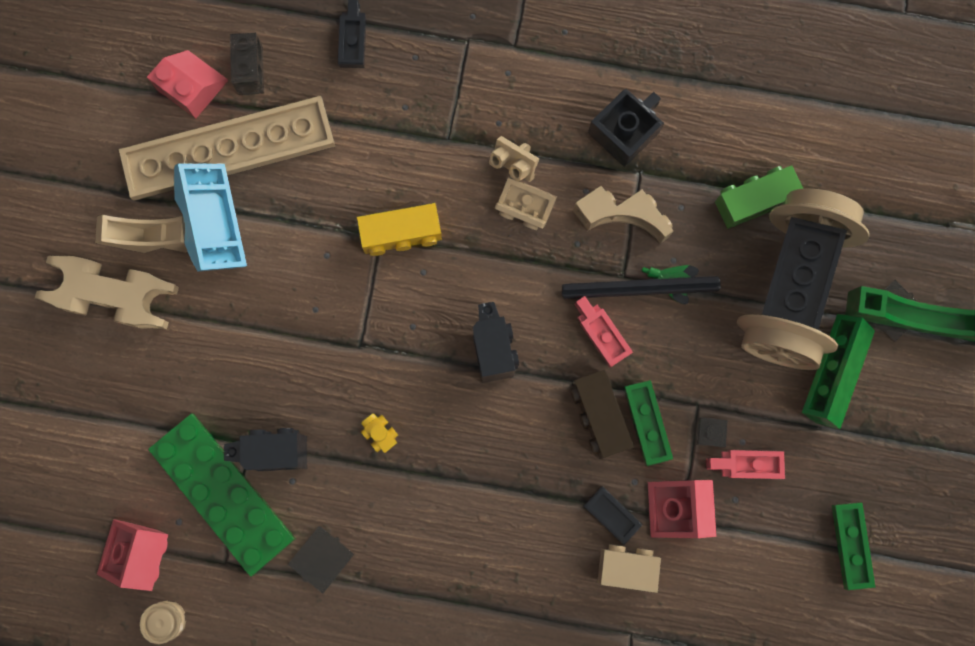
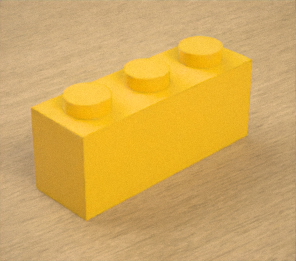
[357,203,442,256]

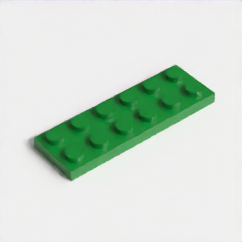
[148,413,296,577]

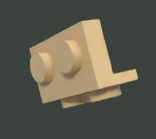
[495,177,557,230]

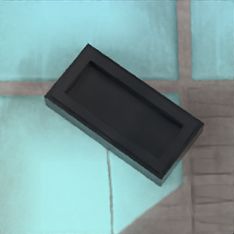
[583,486,643,545]

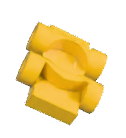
[361,413,398,453]

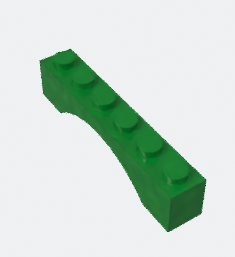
[845,286,975,342]

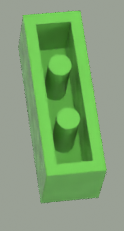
[715,165,803,229]

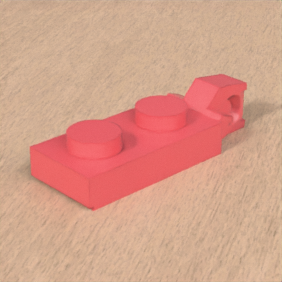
[574,296,633,368]
[706,450,785,479]

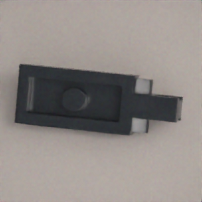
[338,0,366,68]

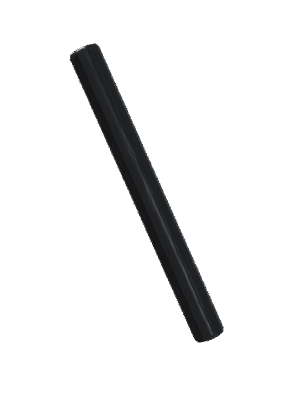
[561,276,721,299]

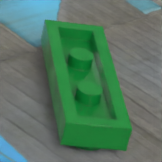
[624,380,673,466]
[831,503,876,590]

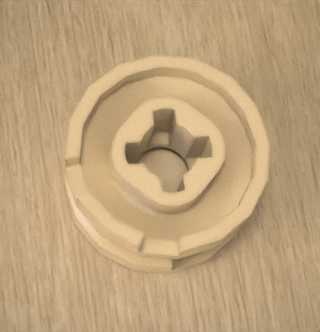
[140,600,186,644]

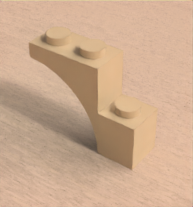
[573,186,673,244]
[95,215,188,253]

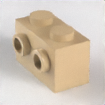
[597,544,661,593]

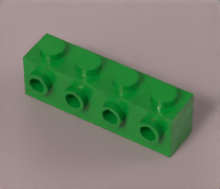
[802,314,875,429]

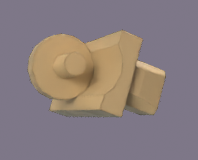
[489,136,539,182]

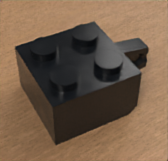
[588,89,664,167]
[473,302,519,383]
[224,428,308,472]

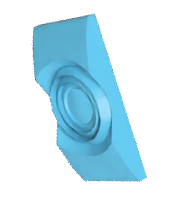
[174,164,247,272]

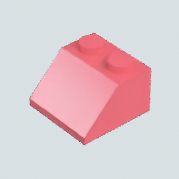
[147,50,228,119]
[648,480,716,538]
[97,519,168,591]

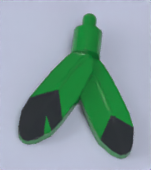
[641,265,699,304]

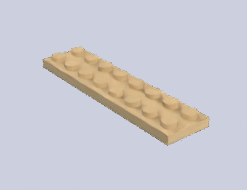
[119,96,335,200]

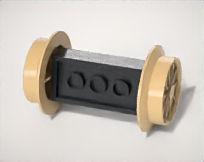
[737,188,870,370]

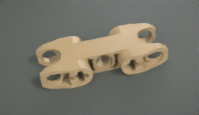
[35,256,179,329]

